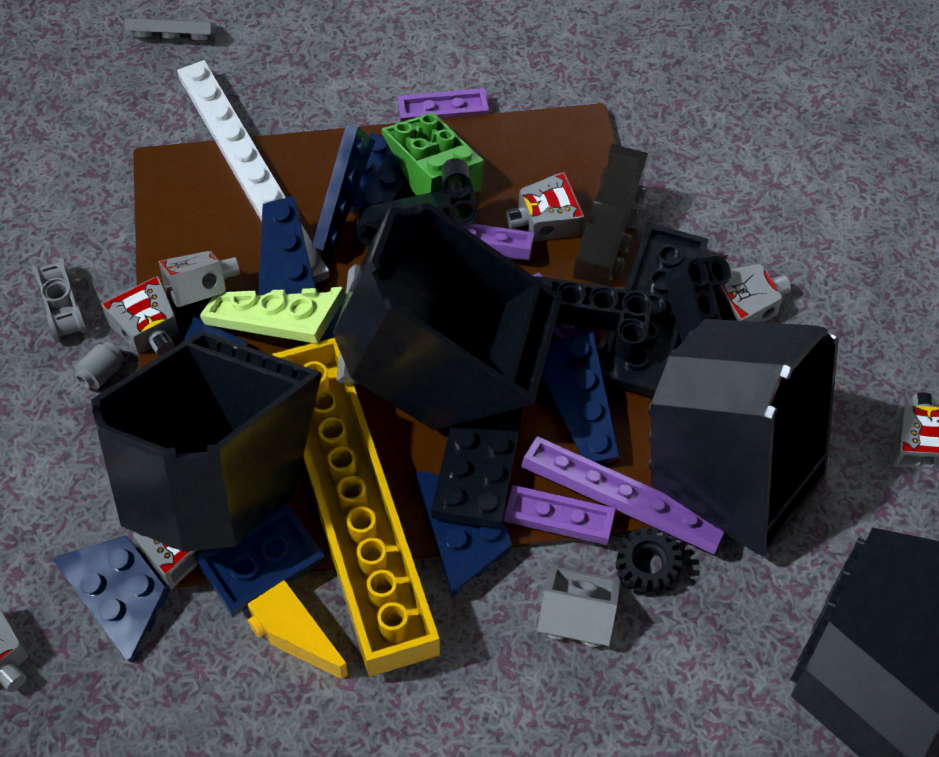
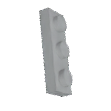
[125,18,216,40]

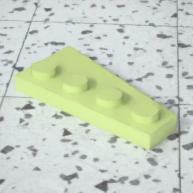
[200,287,346,344]

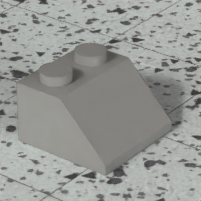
[537,566,620,647]

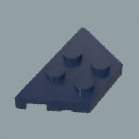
[417,471,512,596]
[53,536,170,663]

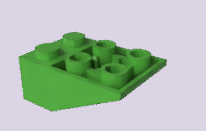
[382,112,484,195]

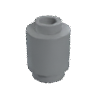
[74,342,124,390]

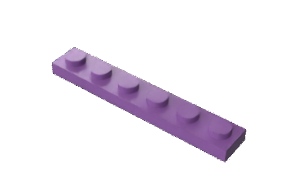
[521,436,724,554]

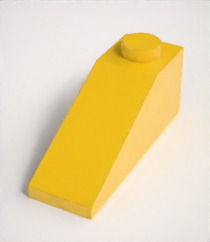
[247,580,348,679]

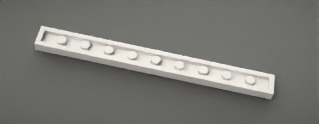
[177,60,330,284]

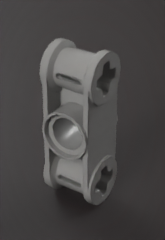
[32,257,87,342]

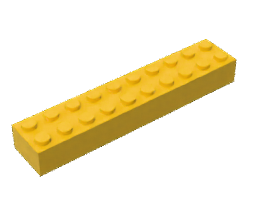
[272,338,440,677]

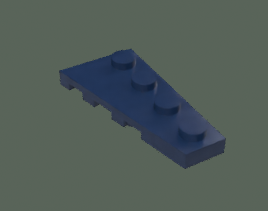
[542,332,621,465]

